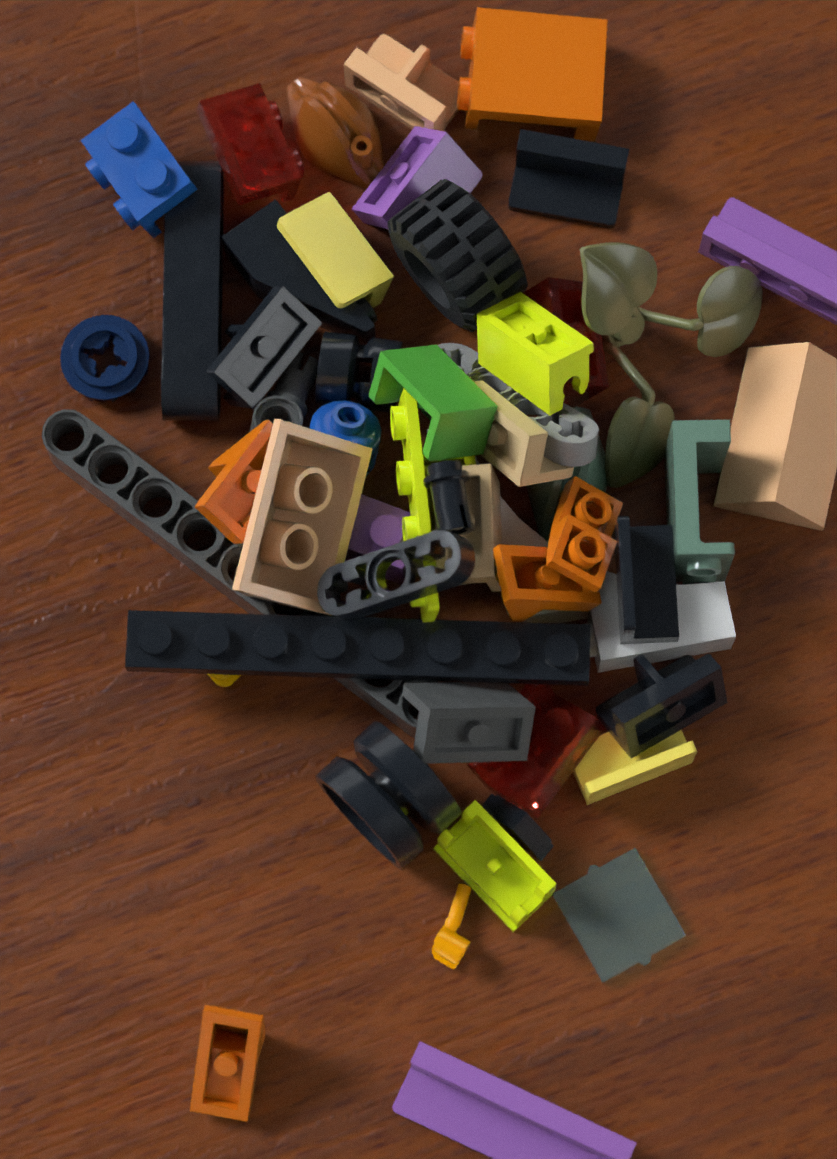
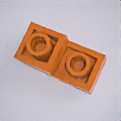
[546,476,623,593]

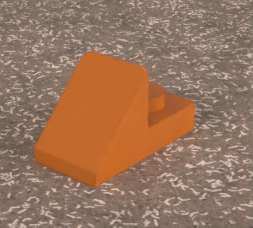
[194,420,273,544]
[492,544,602,622]
[190,1005,266,1122]

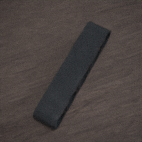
[161,161,224,421]

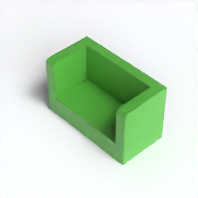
[369,344,498,461]

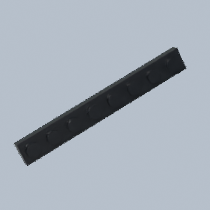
[125,610,590,686]

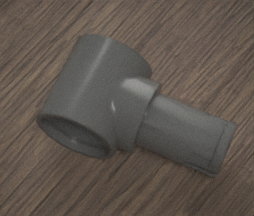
[250,352,319,431]

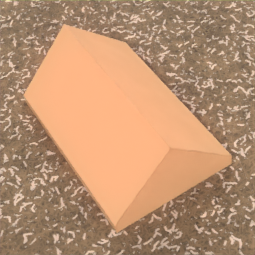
[713,342,837,531]
[232,419,373,616]

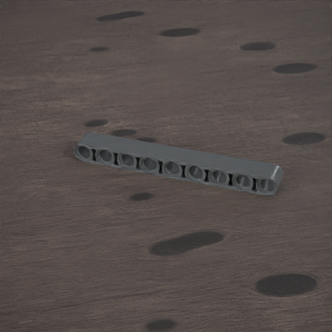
[42,409,438,738]

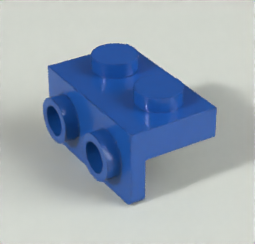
[81,101,198,239]

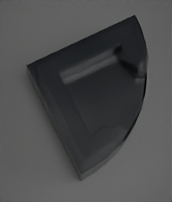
[481,794,554,861]

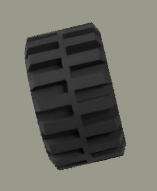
[387,179,528,332]

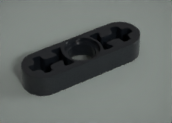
[317,530,475,620]

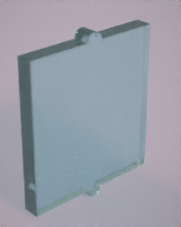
[552,848,686,983]

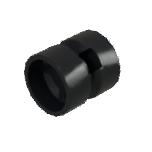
[315,331,403,413]

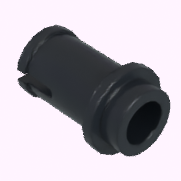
[423,460,474,536]

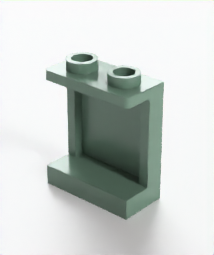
[664,420,735,585]

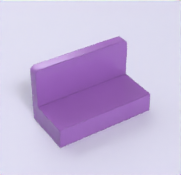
[352,126,482,229]

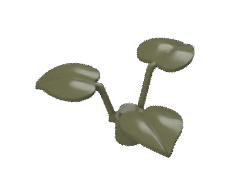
[578,242,762,488]

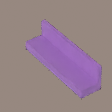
[698,198,837,325]
[392,1041,636,1159]

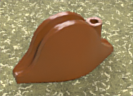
[286,77,385,189]

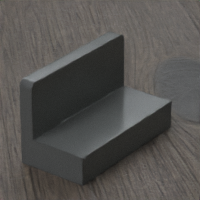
[402,682,536,764]

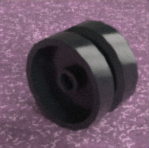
[315,721,461,870]

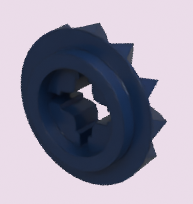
[60,315,149,403]

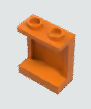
[457,7,608,142]

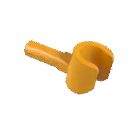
[431,884,472,969]

